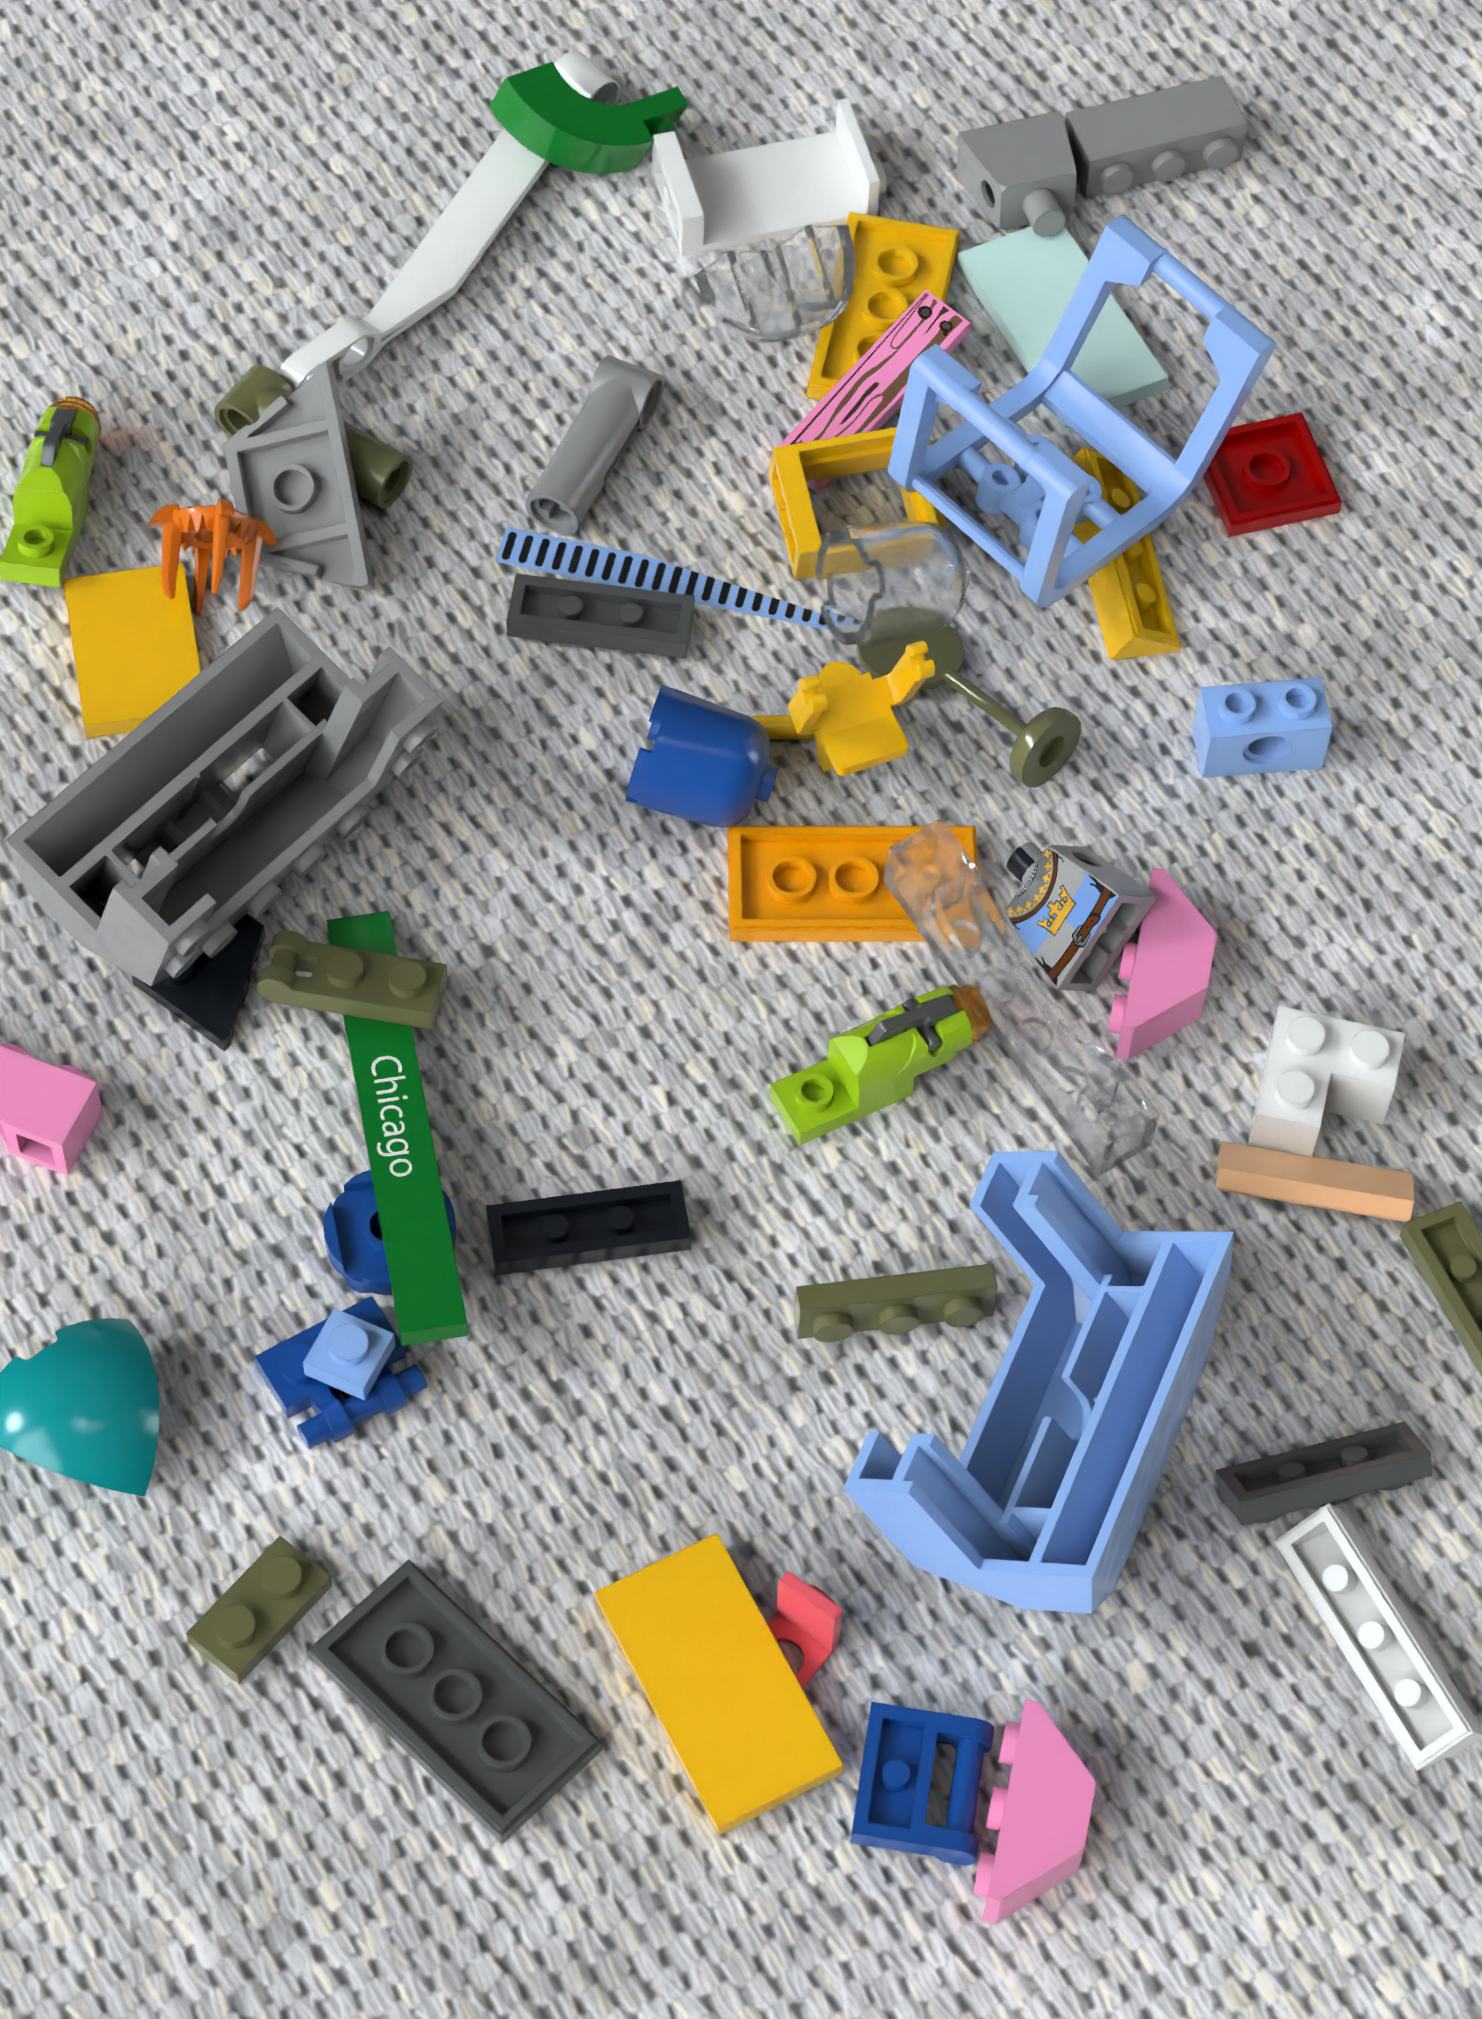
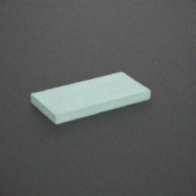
[957,225,1169,429]

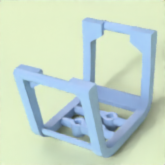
[887,214,1277,608]

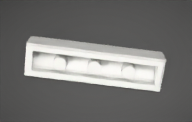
[1274,1503,1482,1771]

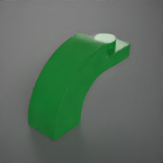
[489,61,688,174]

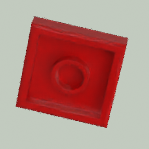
[1203,412,1342,537]

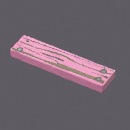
[777,290,971,493]

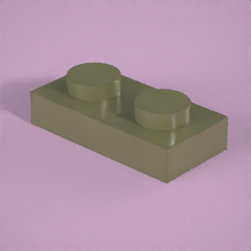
[186,1536,332,1684]

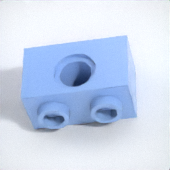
[1192,677,1332,778]

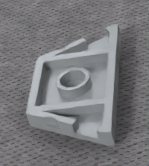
[223,363,375,591]

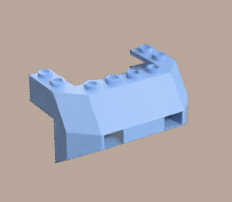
[843,1151,1234,1614]

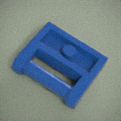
[850,1702,994,1866]

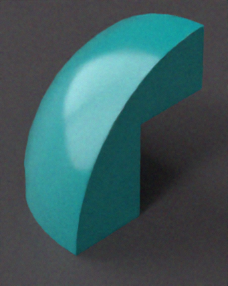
[0,1318,159,1497]

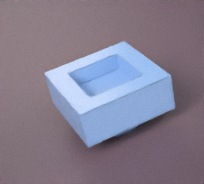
[303,1308,395,1401]

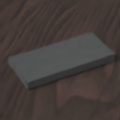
[308,1559,603,1844]

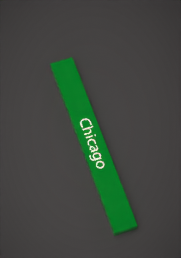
[327,911,468,1346]

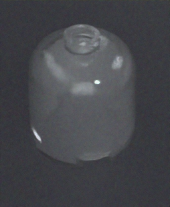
[816,520,970,646]

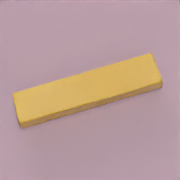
[1071,447,1181,660]

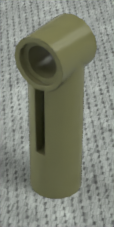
[214,365,413,509]

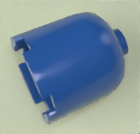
[625,685,779,828]

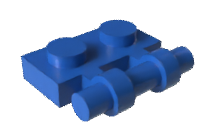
[254,1296,427,1449]

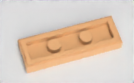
[1216,1141,1414,1222]

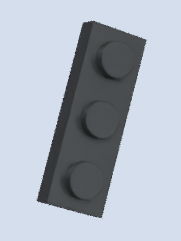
[506,573,695,658]
[1216,1421,1433,1525]

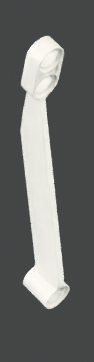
[278,50,621,391]

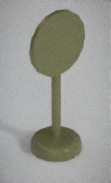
[856,612,1081,788]

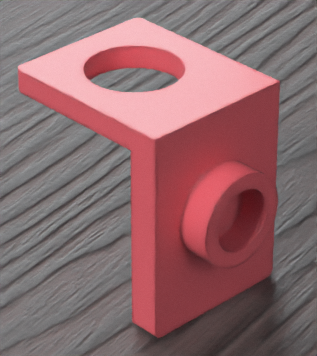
[767,1571,843,1690]

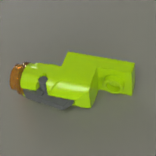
[0,396,102,588]
[769,984,992,1145]

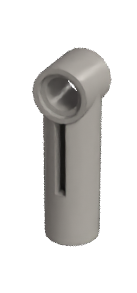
[525,355,665,535]

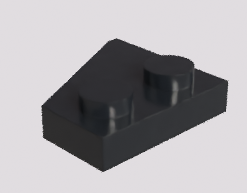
[131,914,265,1051]

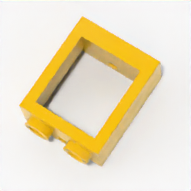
[768,427,946,580]

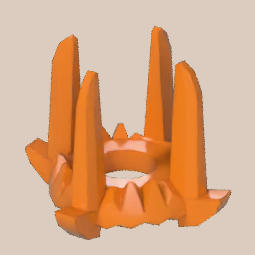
[148,499,277,616]

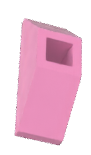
[1108,868,1217,1059]
[973,1699,1096,1923]

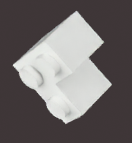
[1248,1005,1405,1156]

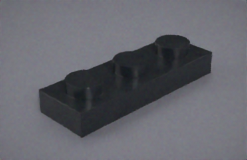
[486,1180,691,1276]

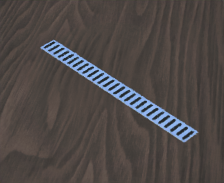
[495,527,864,637]

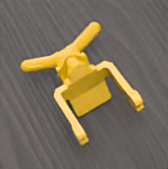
[751,640,935,776]

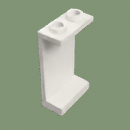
[652,98,887,256]

